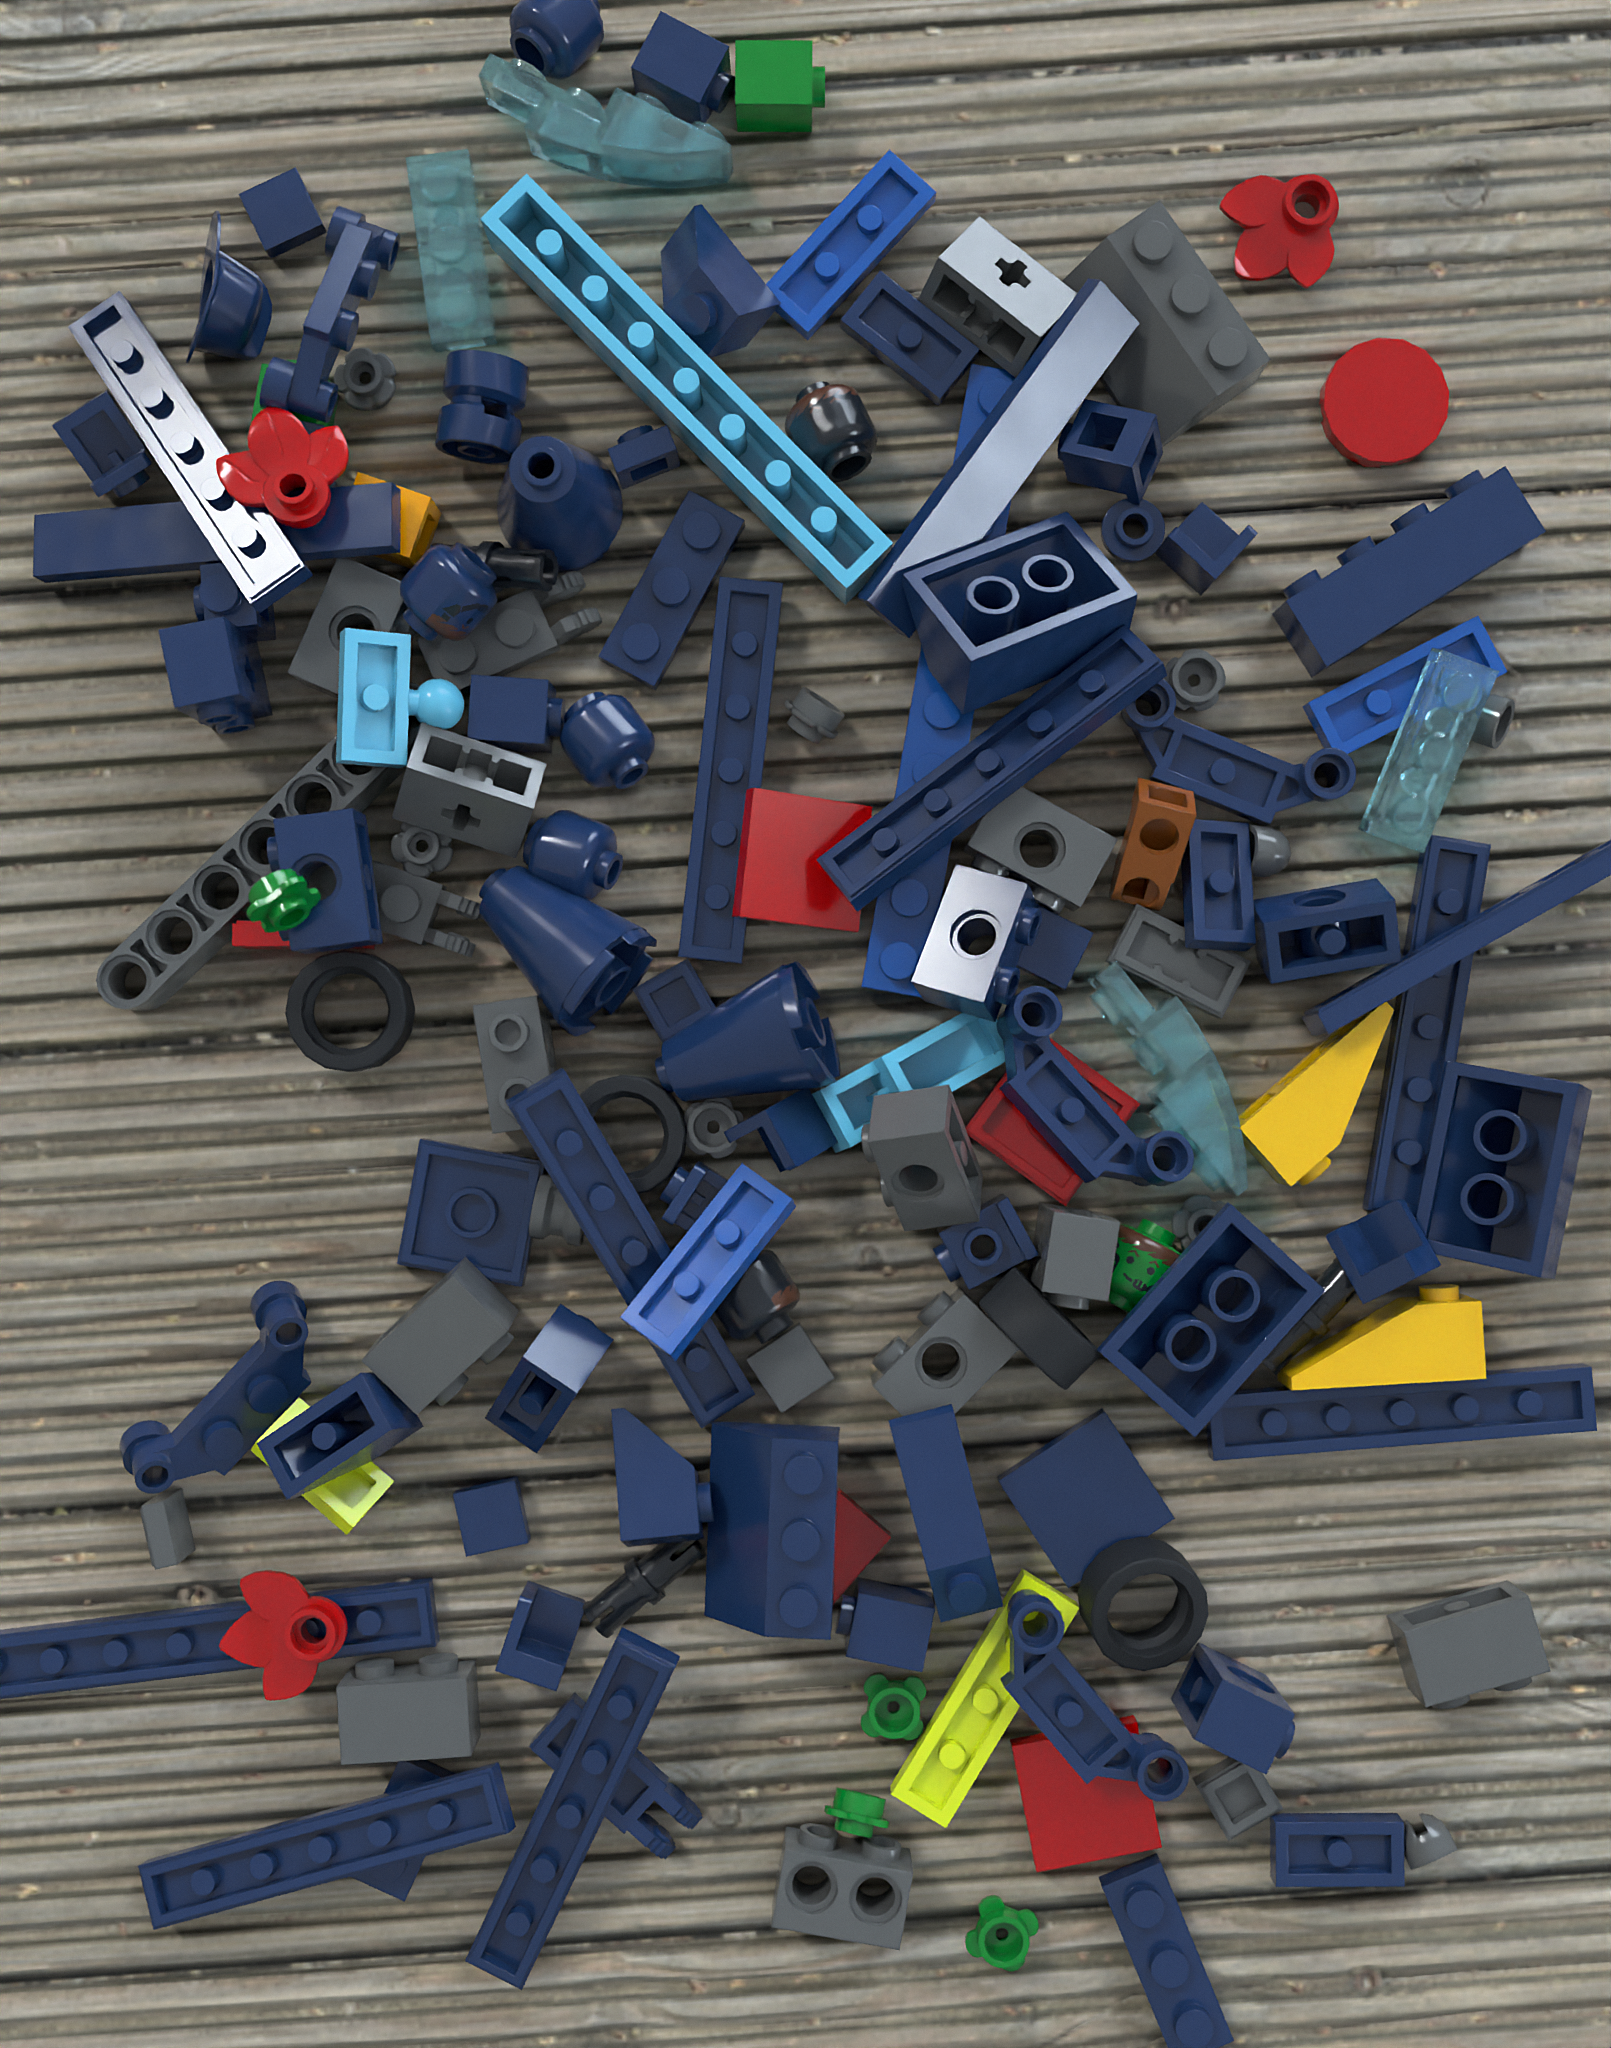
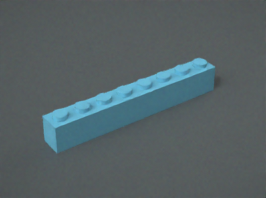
[480,173,893,605]

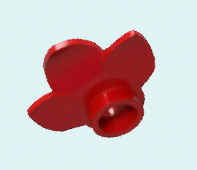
[1219,174,1339,289]
[216,407,349,529]
[219,1570,348,1701]

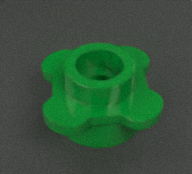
[246,869,321,933]
[861,1673,926,1740]
[824,1787,889,1838]
[965,1895,1039,1971]

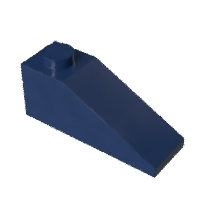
[888,1404,1004,1623]

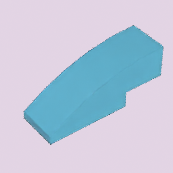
[812,1013,1005,1153]

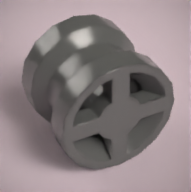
[529,1175,585,1246]

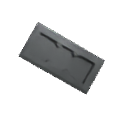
[1105,904,1251,1019]

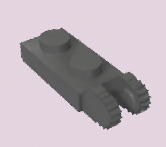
[416,571,603,695]
[309,860,484,958]

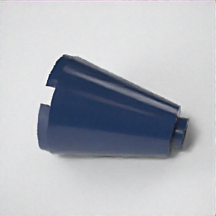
[497,436,624,572]
[479,866,657,1037]
[655,961,841,1102]

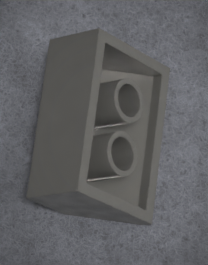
[1062,200,1271,447]

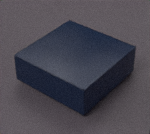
[239,167,327,259]
[1016,905,1094,990]
[632,958,716,1043]
[453,1476,531,1557]

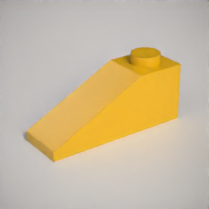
[1227,1002,1394,1187]
[1277,1284,1487,1391]

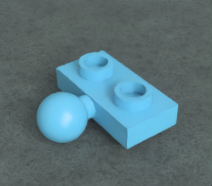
[336,628,464,768]

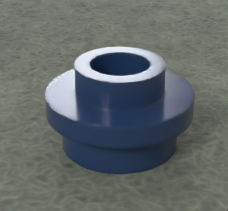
[1101,498,1165,563]

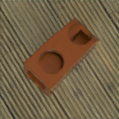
[1109,778,1197,911]

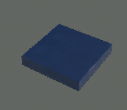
[397,1138,546,1287]
[997,1408,1175,1588]

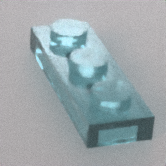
[405,149,497,353]
[1358,648,1499,853]

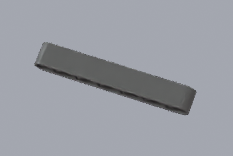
[96,682,421,1011]

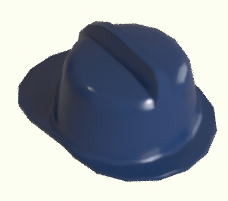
[185,210,272,364]

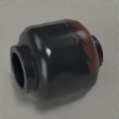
[785,381,878,483]
[714,1249,800,1344]

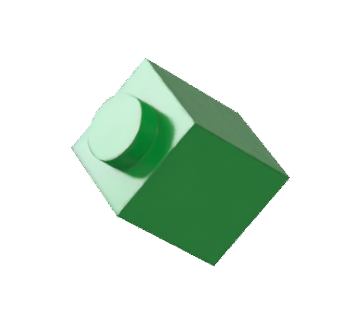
[735,40,825,132]

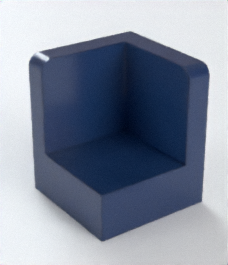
[1155,502,1258,596]
[723,1089,838,1173]
[1326,1199,1441,1305]
[495,1581,586,1691]

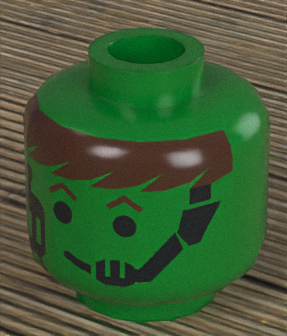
[1107,1218,1181,1313]

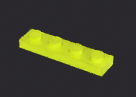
[890,1569,1079,1828]

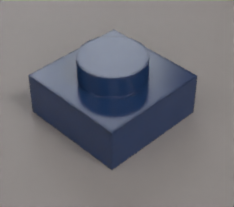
[607,425,680,490]

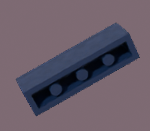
[1272,466,1546,678]

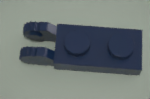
[529,1692,703,1859]

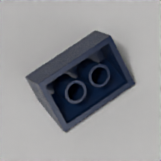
[902,511,1138,714]
[1416,1061,1592,1279]
[1097,1202,1325,1437]
[704,1421,840,1640]

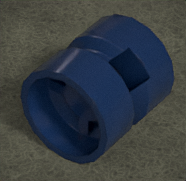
[435,350,530,465]

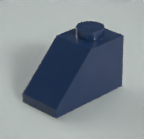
[661,204,781,358]
[485,1303,614,1453]
[257,1372,424,1500]
[611,1408,714,1547]

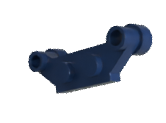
[260,206,400,423]
[1121,679,1356,826]
[996,986,1194,1187]
[119,1281,312,1494]
[1000,1589,1189,1802]

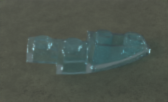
[478,53,733,188]
[1087,961,1248,1196]

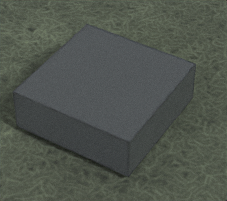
[746,1322,835,1413]
[140,1488,196,1570]
[1192,1757,1283,1841]

